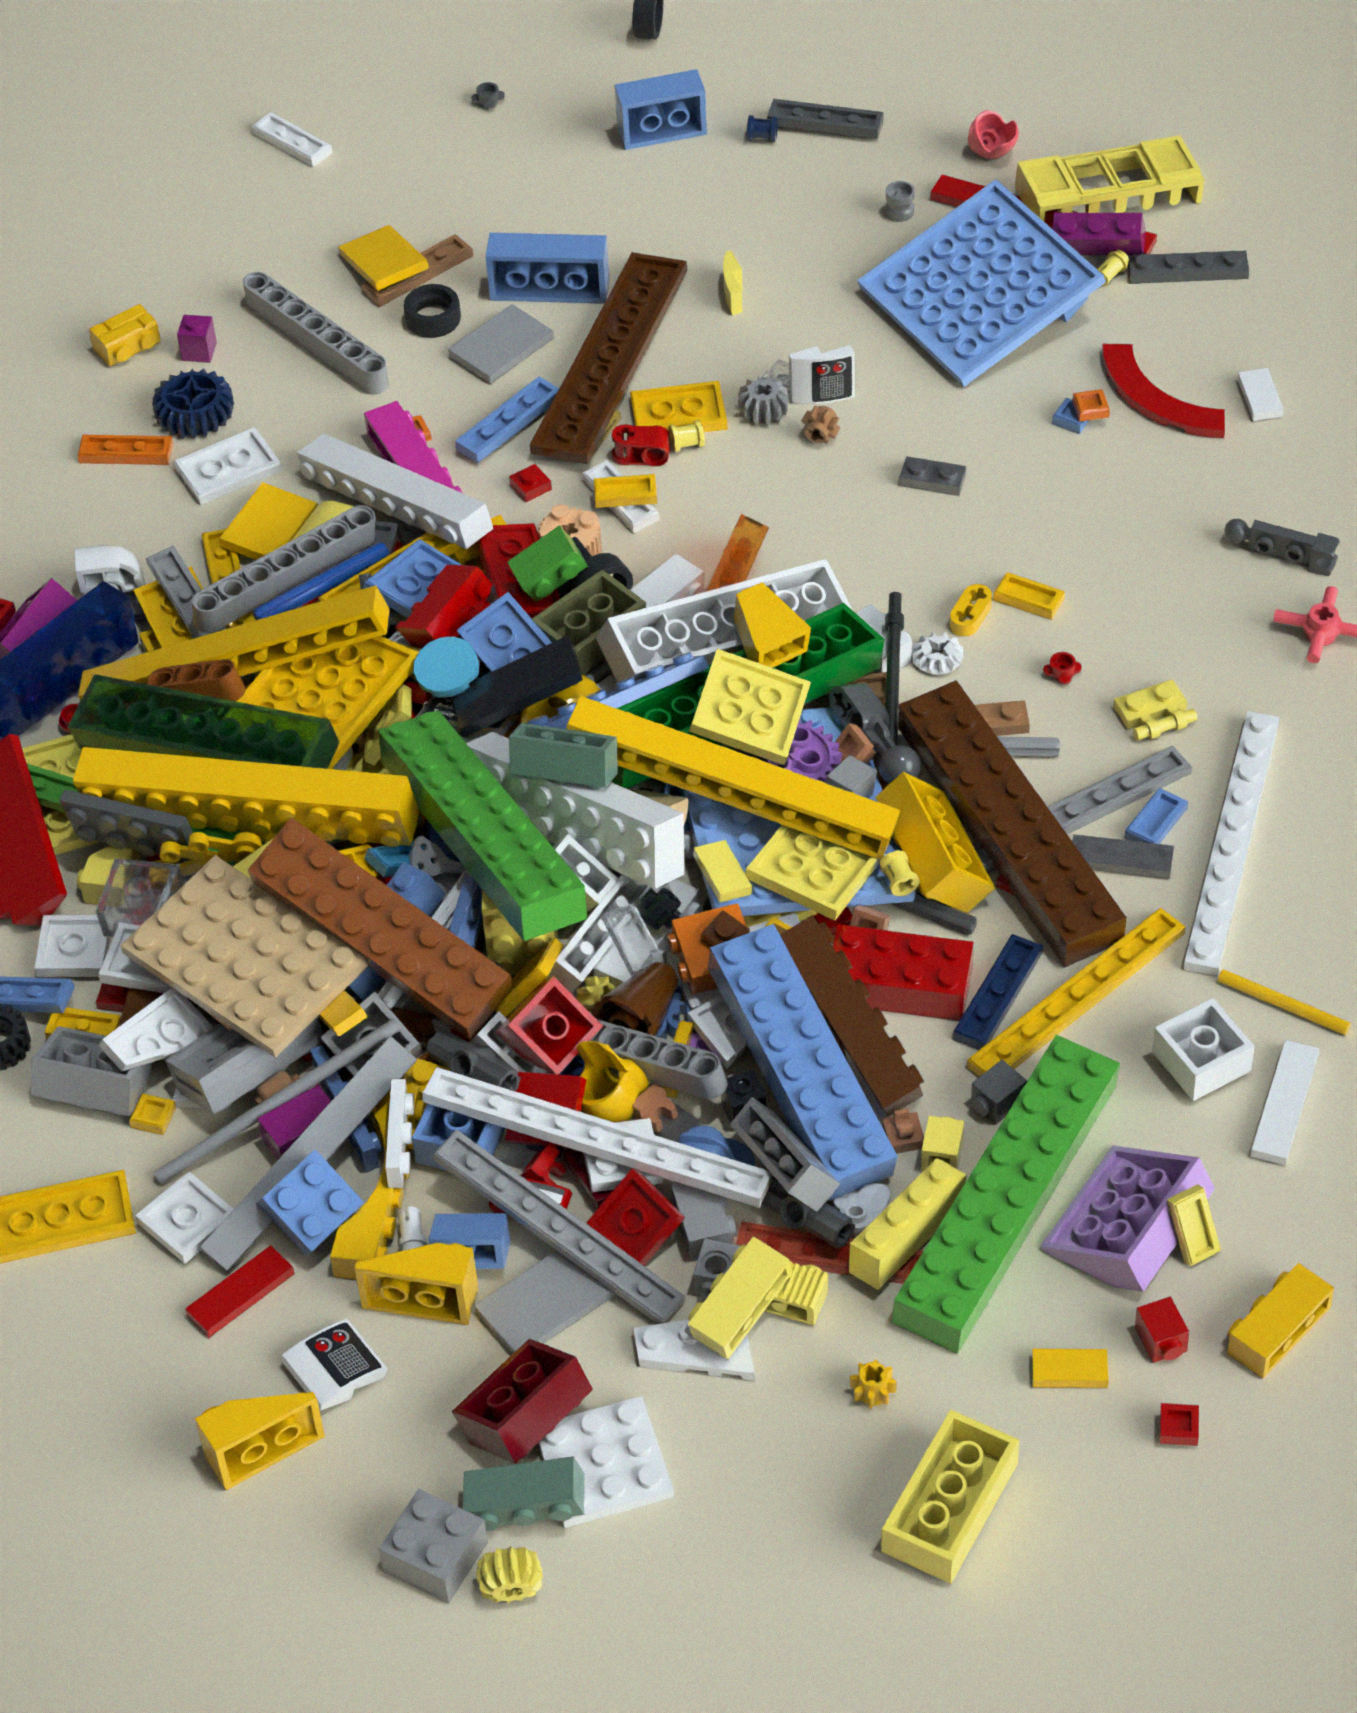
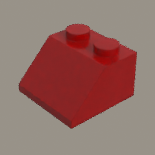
[495,976,603,1075]

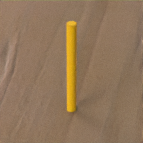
[1218,969,1351,1035]

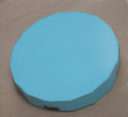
[414,636,480,698]

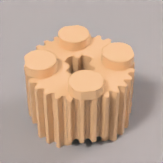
[538,504,602,556]

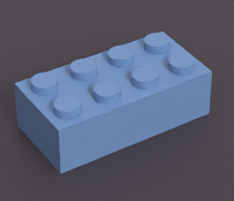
[485,232,610,304]

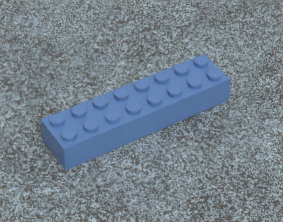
[708,924,898,1201]

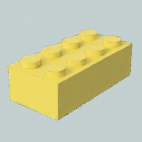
[881,1409,1019,1584]

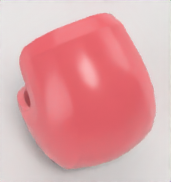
[968,110,1019,159]

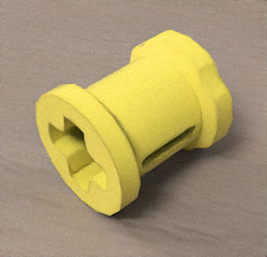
[668,419,705,452]
[879,850,920,896]

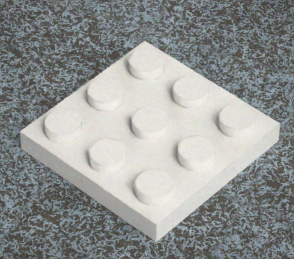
[538,1396,674,1528]

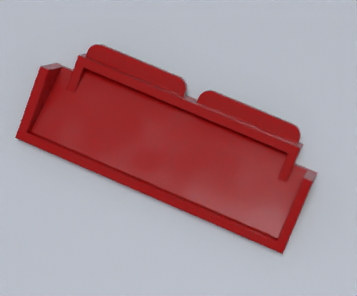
[0,734,67,926]

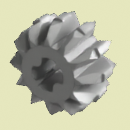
[738,376,789,425]

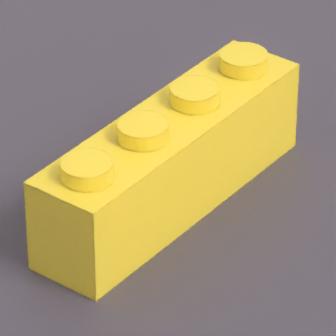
[849,1158,966,1290]

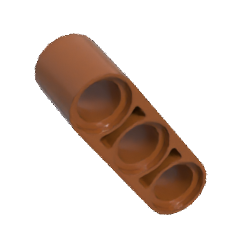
[147,659,246,711]

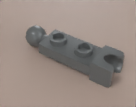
[1224,518,1340,576]

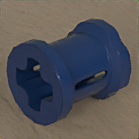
[747,115,778,142]

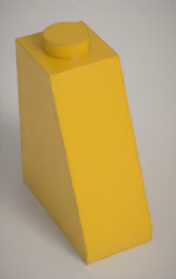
[733,582,811,668]

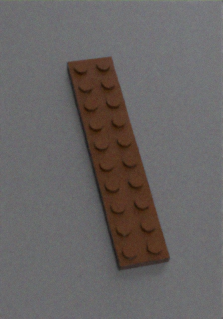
[529,252,688,464]

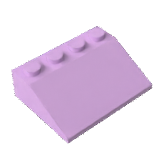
[1040,1145,1215,1292]

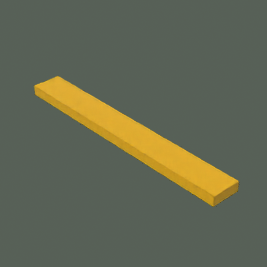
[967,907,1186,1077]

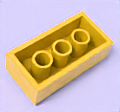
[875,772,995,913]

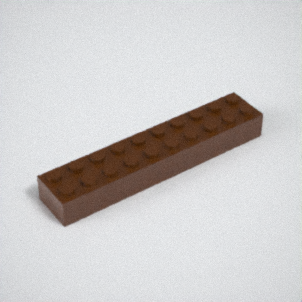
[898,680,1127,967]

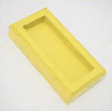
[693,840,752,903]
[1167,1184,1221,1266]

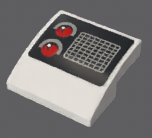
[789,345,855,404]
[281,1319,388,1411]

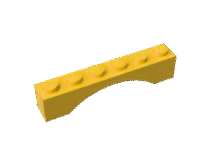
[330,1084,426,1280]

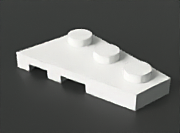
[98,987,214,1071]

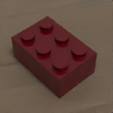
[452,1338,593,1464]

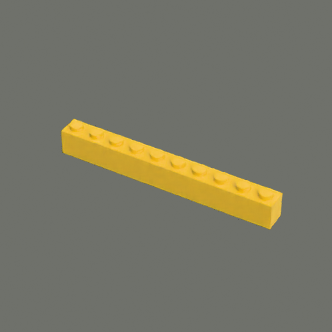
[78,585,389,719]
[566,696,900,860]

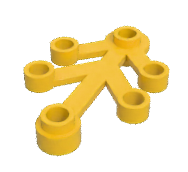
[149,832,263,890]

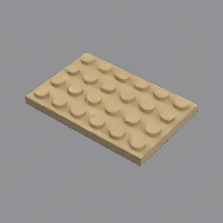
[120,855,370,1058]

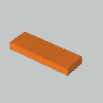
[77,434,173,465]

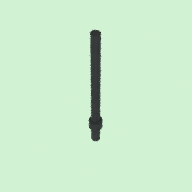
[885,592,904,746]

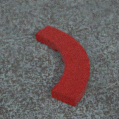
[1102,343,1225,438]

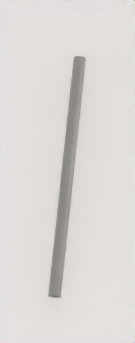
[153,1018,401,1184]

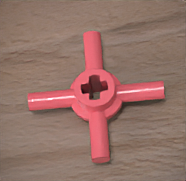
[1273,586,1357,663]

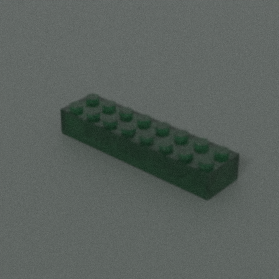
[68,674,340,769]

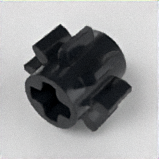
[639,888,681,930]

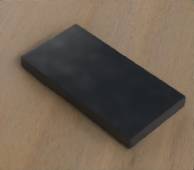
[453,635,583,737]

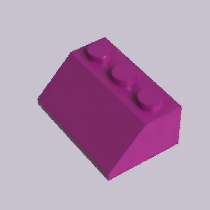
[0,578,80,678]

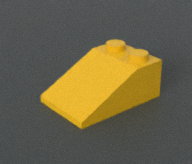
[354,1243,479,1325]
[194,1392,325,1491]

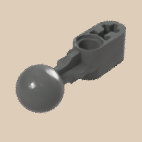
[829,683,921,784]

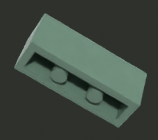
[509,723,618,789]
[463,1456,585,1531]

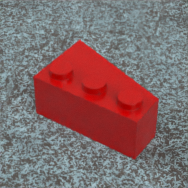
[395,564,493,648]

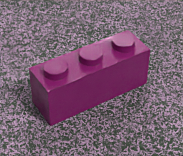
[1053,213,1146,255]

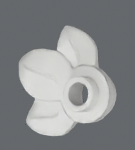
[834,1183,891,1237]

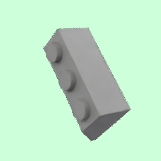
[31,1026,153,1116]

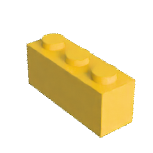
[1227,1263,1334,1379]

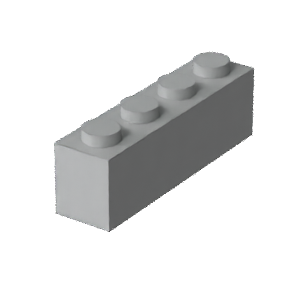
[730,1097,840,1212]

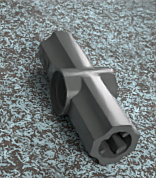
[426,1030,521,1091]
[761,1175,855,1248]

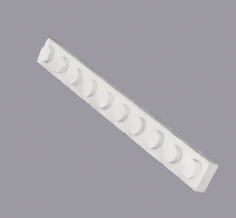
[1184,711,1280,977]
[423,1067,772,1208]

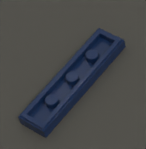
[953,934,1043,1050]

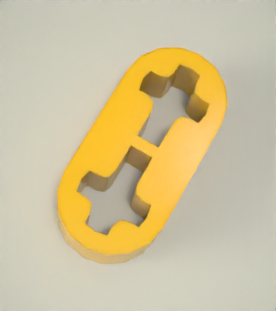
[950,584,992,637]

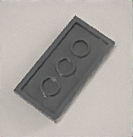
[59,789,193,863]

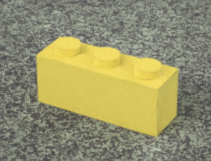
[688,1236,793,1360]

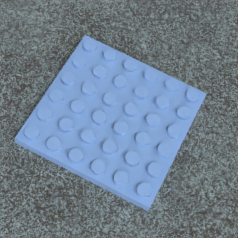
[857,179,1105,387]

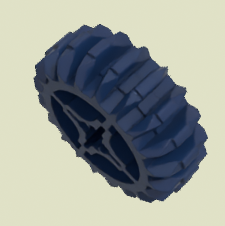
[152,368,234,439]

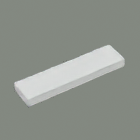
[1250,1040,1320,1166]

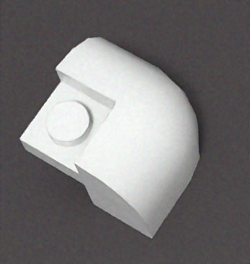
[75,544,146,611]

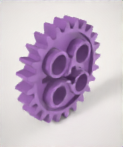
[734,719,842,783]

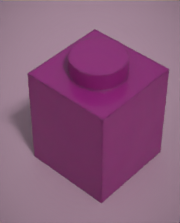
[177,314,217,363]

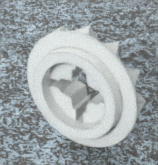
[912,632,963,674]

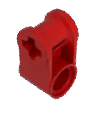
[611,424,670,467]

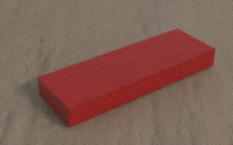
[185,1245,295,1338]

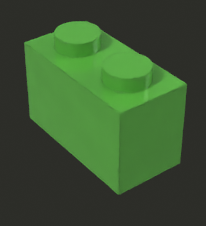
[508,525,588,603]

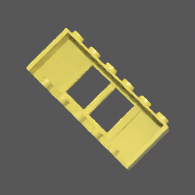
[1015,135,1205,222]

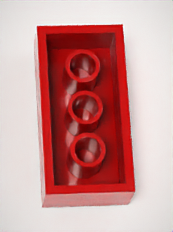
[833,924,974,1021]

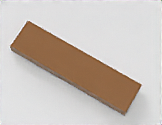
[361,234,473,308]

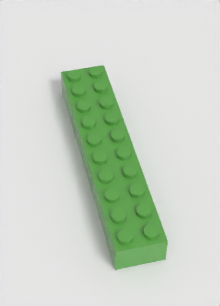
[378,710,587,941]
[892,1034,1120,1354]

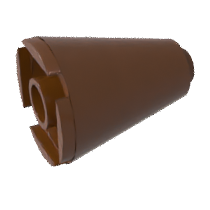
[591,962,679,1036]

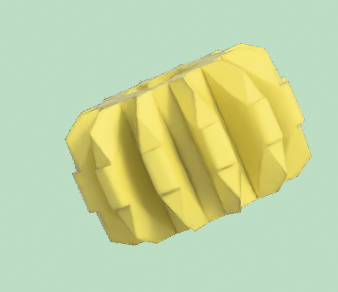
[476,1546,543,1603]

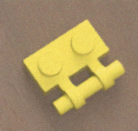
[1113,679,1198,741]

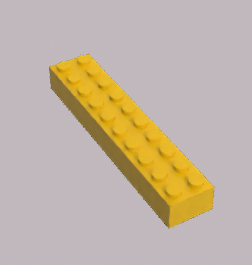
[73,747,420,847]

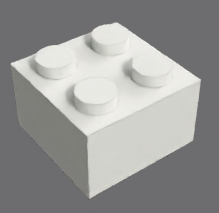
[1152,998,1254,1101]

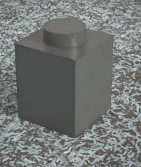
[971,1060,1027,1124]

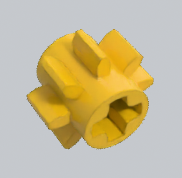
[850,1359,897,1409]

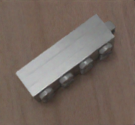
[165,1016,324,1114]

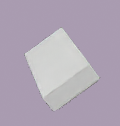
[1238,368,1284,421]

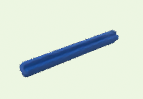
[253,543,390,620]

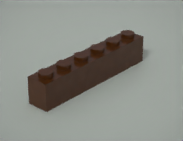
[780,915,924,1117]

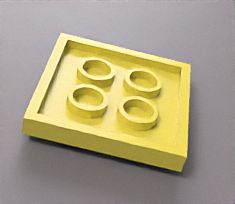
[689,649,811,765]
[745,825,880,920]

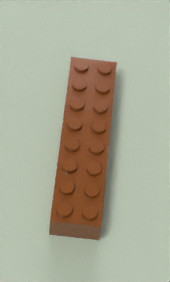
[248,817,513,1041]

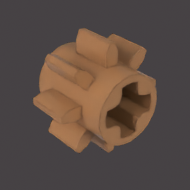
[801,406,840,443]

